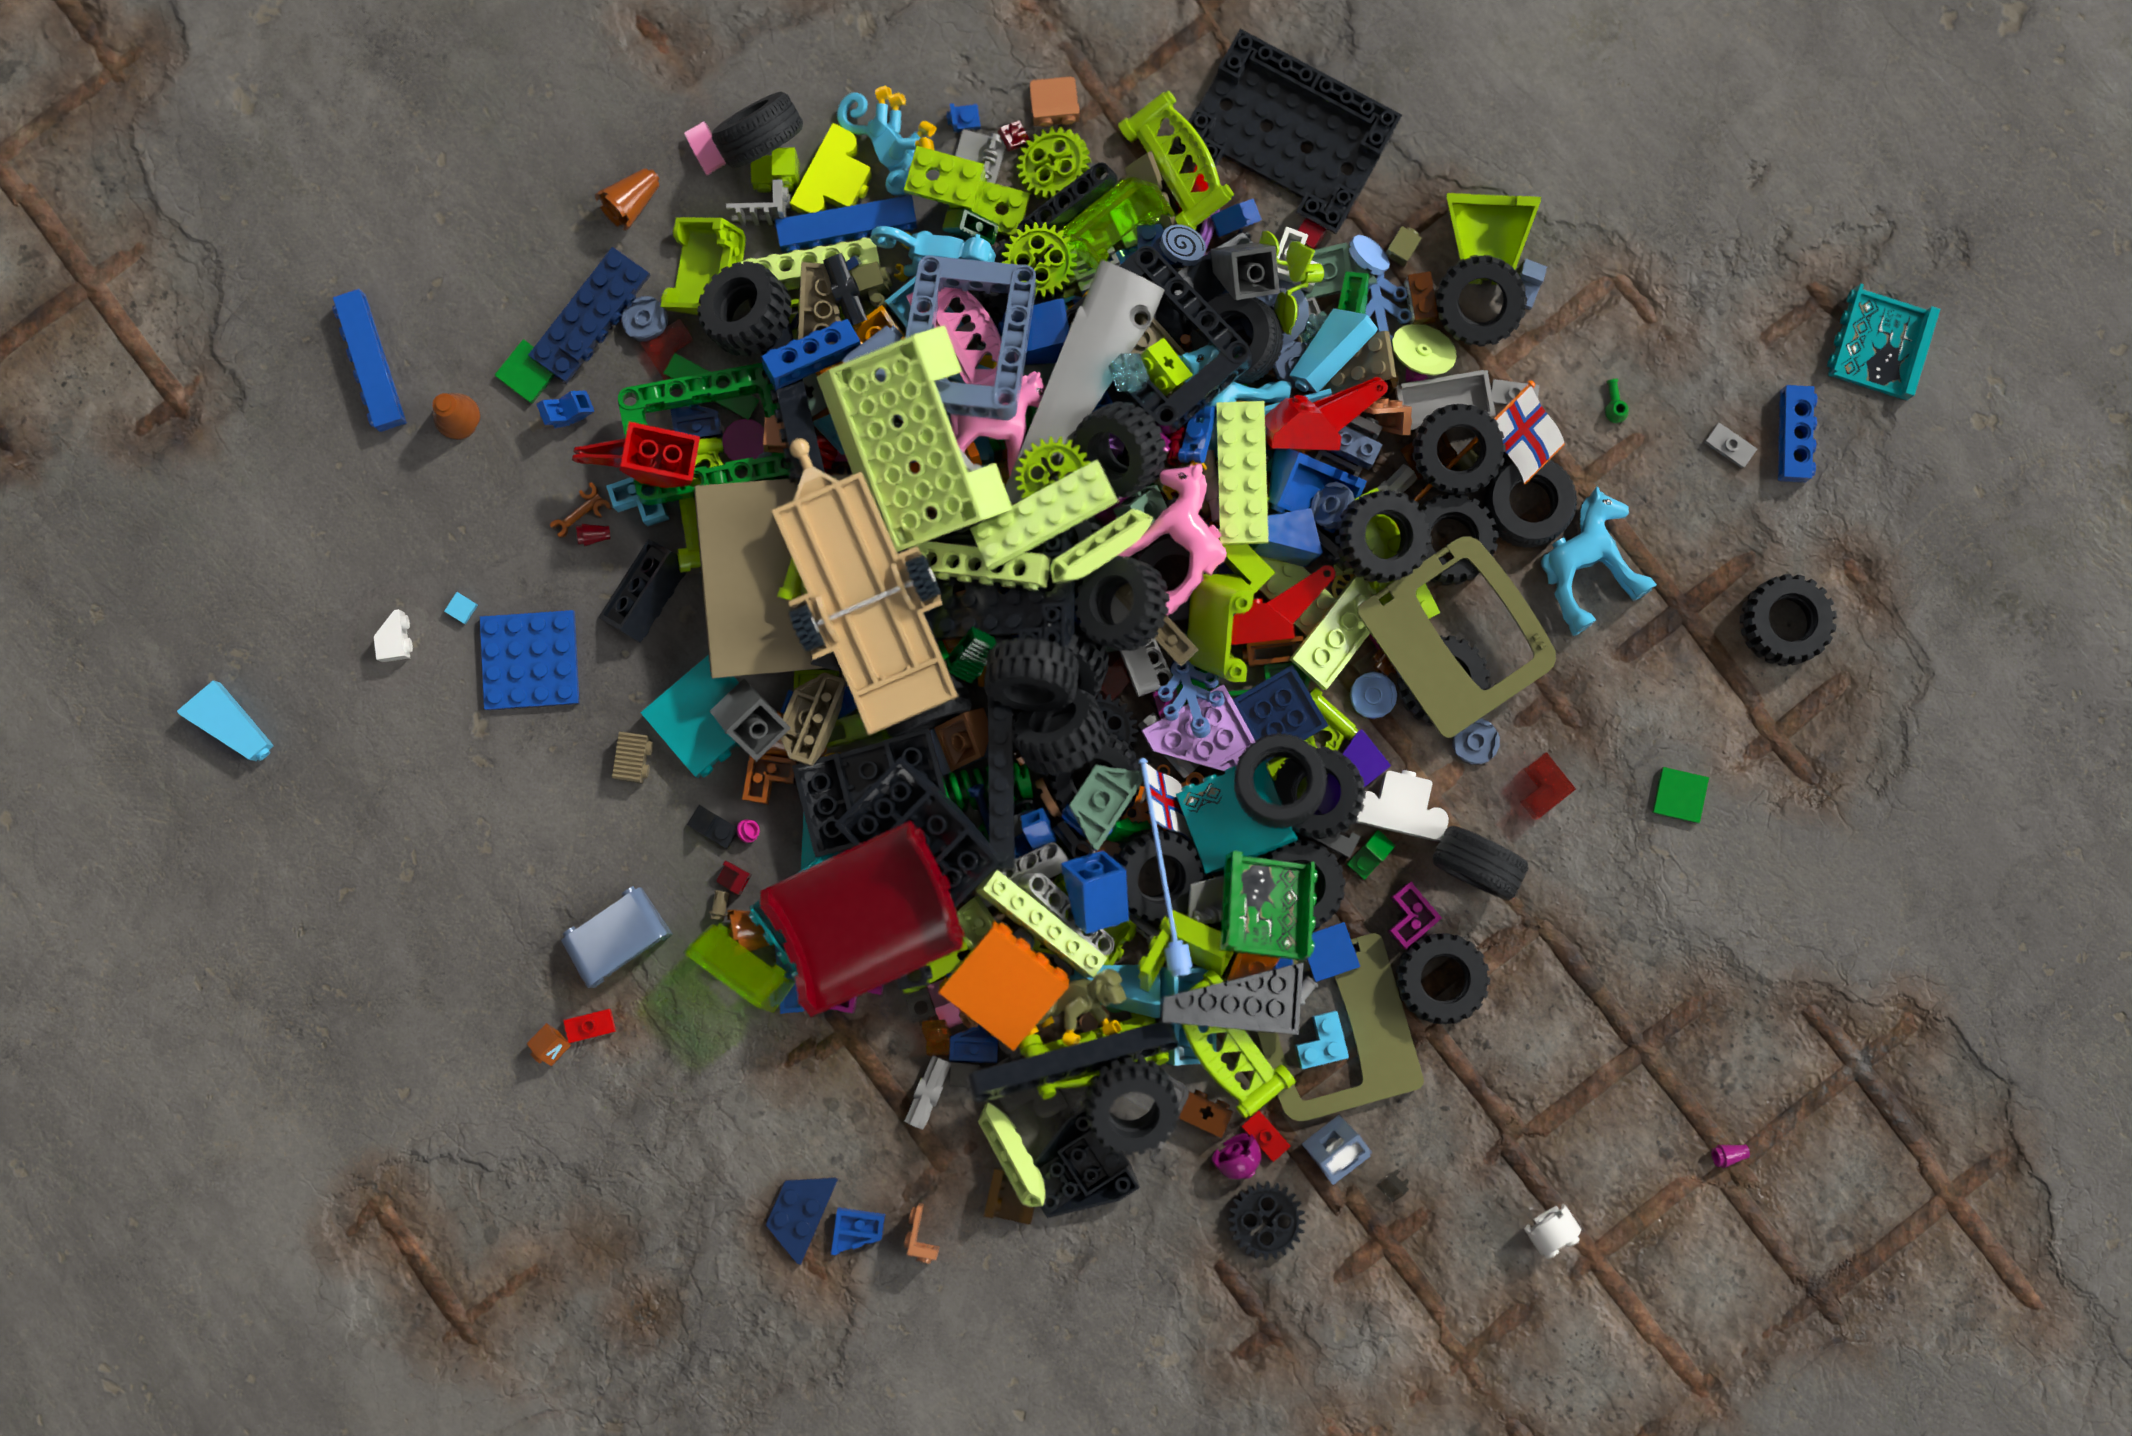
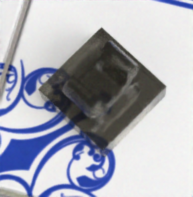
[1376,1170,1409,1202]

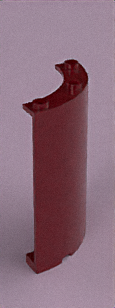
[760,821,965,1017]

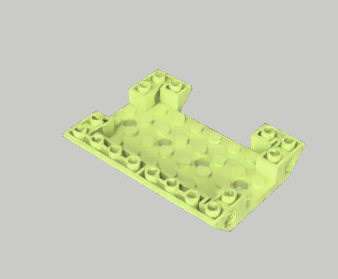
[817,326,1012,552]

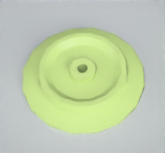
[1392,324,1457,375]

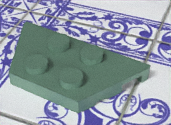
[1300,243,1377,299]
[1069,765,1143,851]

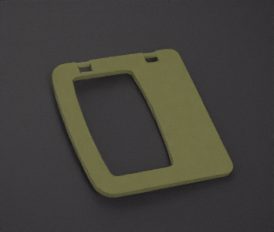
[1358,537,1556,738]
[1257,933,1424,1121]

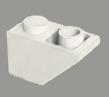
[374,609,413,662]

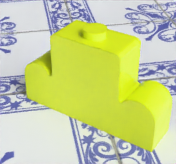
[790,123,872,215]

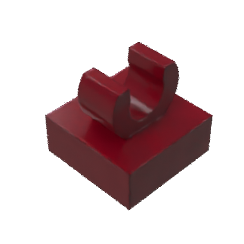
[998,120,1030,151]

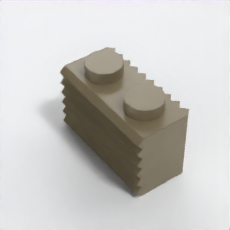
[612,732,653,784]

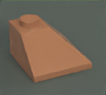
[934,708,988,771]

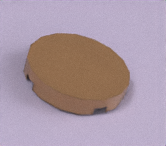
[1035,777,1063,822]

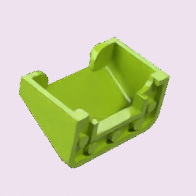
[660,217,746,315]
[1187,574,1254,682]

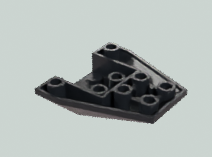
[1033,1108,1140,1218]

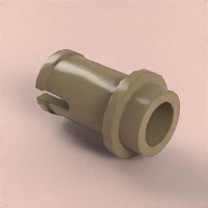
[709,890,730,921]

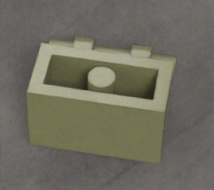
[851,261,893,311]

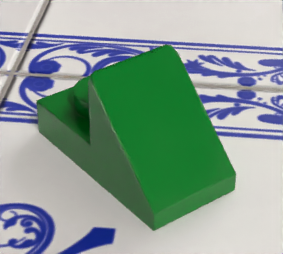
[1346,830,1396,880]

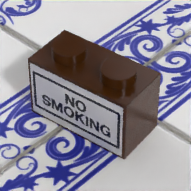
[1404,271,1438,325]

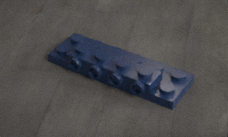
[528,247,650,384]

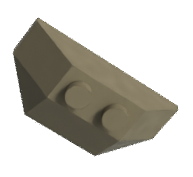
[780,672,847,766]

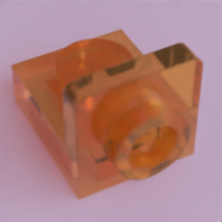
[922,1020,951,1056]

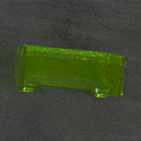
[1062,177,1175,270]
[683,923,796,1013]

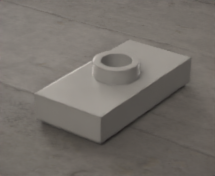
[1491,379,1539,406]
[1704,423,1757,469]

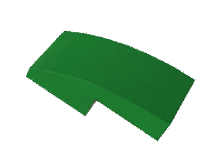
[1105,818,1152,842]

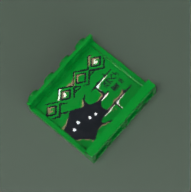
[1221,851,1317,961]

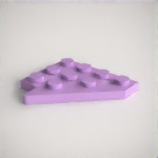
[1141,684,1255,771]

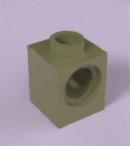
[1386,226,1422,267]

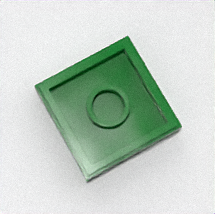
[495,339,555,404]
[1652,767,1709,823]

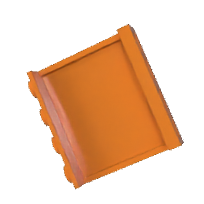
[938,921,1069,1051]

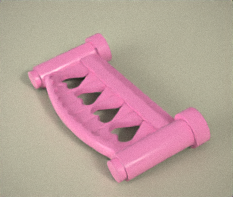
[906,287,1002,386]

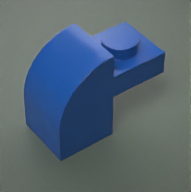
[536,391,595,428]
[1021,808,1057,849]

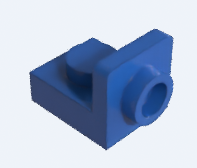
[946,103,981,133]

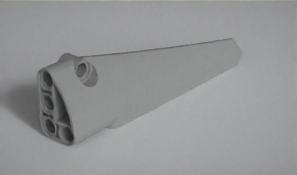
[1005,260,1164,504]

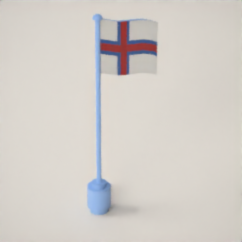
[1138,758,1192,977]

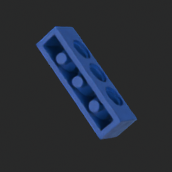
[762,319,860,390]
[1778,385,1817,482]

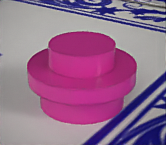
[737,819,760,843]

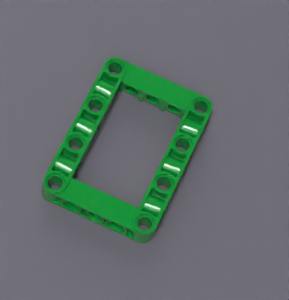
[618,363,789,505]

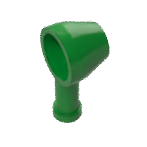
[1605,379,1629,423]

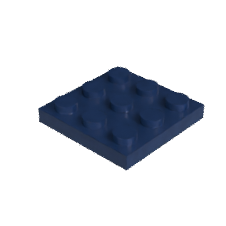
[1233,665,1328,761]

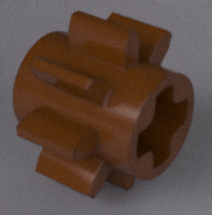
[1372,649,1397,677]

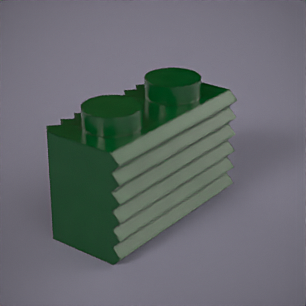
[943,207,999,245]
[944,627,996,683]

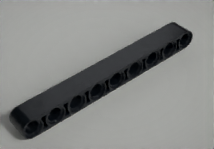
[967,1022,1179,1102]

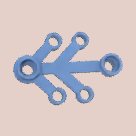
[1365,268,1412,350]
[1158,661,1225,738]

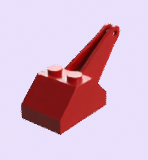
[1265,377,1388,450]
[572,422,700,488]
[1231,565,1336,645]

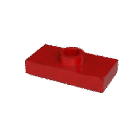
[563,1009,616,1043]
[1241,1110,1291,1162]

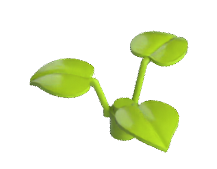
[1259,231,1324,335]

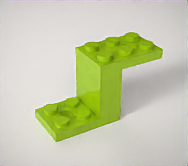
[904,146,1030,237]
[1218,497,1275,593]
[1138,910,1234,992]

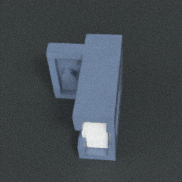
[1302,1115,1372,1185]

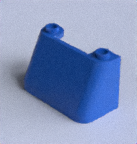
[1268,448,1367,533]

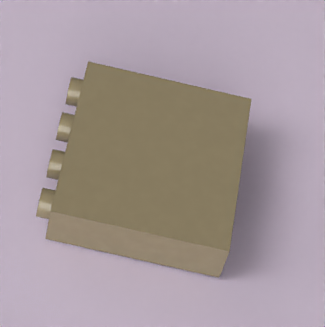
[694,474,853,678]

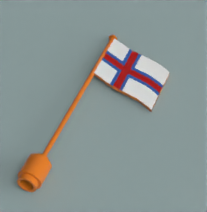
[1397,380,1565,529]

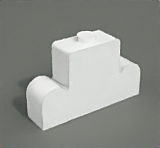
[1356,770,1448,842]

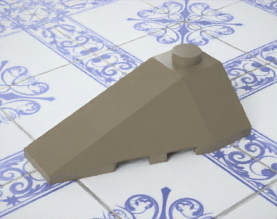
[1122,151,1177,230]
[796,262,841,354]

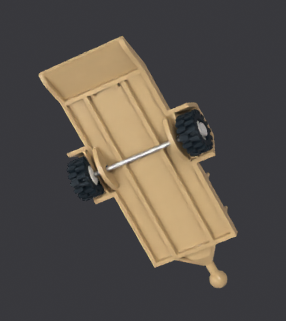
[772,439,958,735]

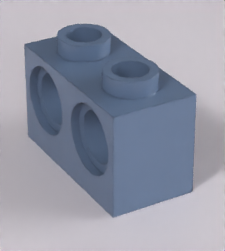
[1328,426,1383,470]

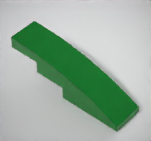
[1338,272,1369,314]
[663,353,759,420]

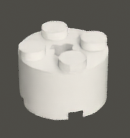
[1524,1204,1581,1259]

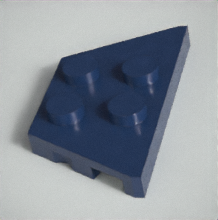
[766,1177,838,1265]

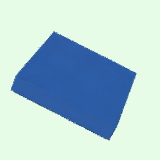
[1307,922,1360,982]

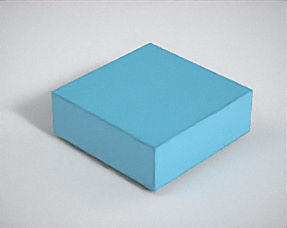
[444,592,478,625]

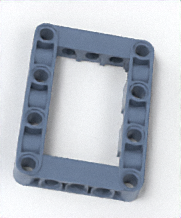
[905,255,1036,420]

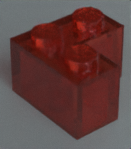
[1520,752,1576,820]

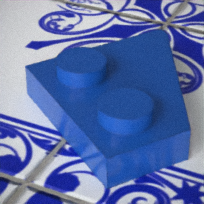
[949,1024,998,1063]
[831,1208,885,1255]

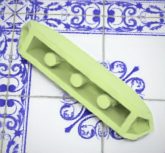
[1051,509,1153,583]
[978,1102,1045,1207]

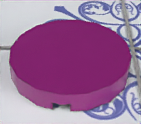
[722,419,764,461]

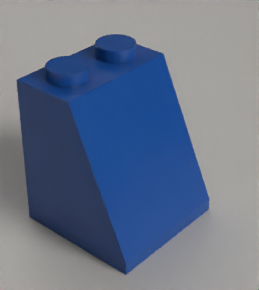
[998,298,1069,365]
[1248,508,1323,567]
[1061,851,1129,934]

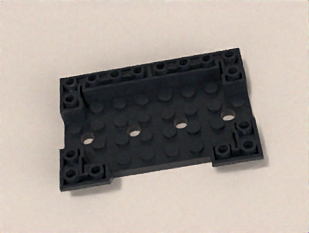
[1174,29,1402,234]
[897,517,1075,648]

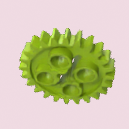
[1017,127,1091,201]
[1002,222,1077,299]
[1015,436,1091,499]

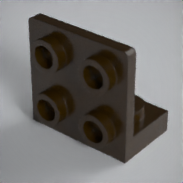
[984,1167,1035,1225]

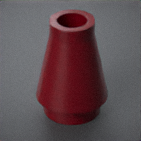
[576,523,611,546]

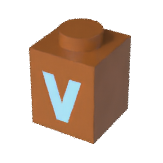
[527,1023,571,1066]

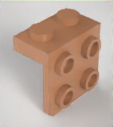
[1030,77,1080,127]
[1363,397,1412,435]
[904,1203,940,1263]

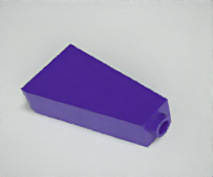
[1313,729,1391,815]

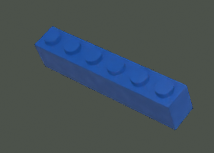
[775,195,918,253]
[332,289,407,432]

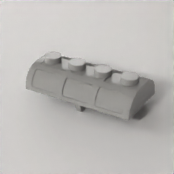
[1395,370,1496,430]

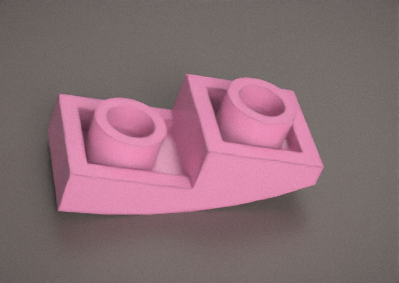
[685,122,726,175]

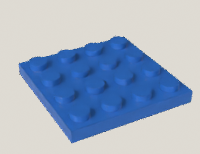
[480,610,580,710]

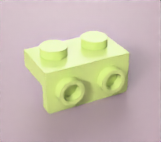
[956,896,996,951]

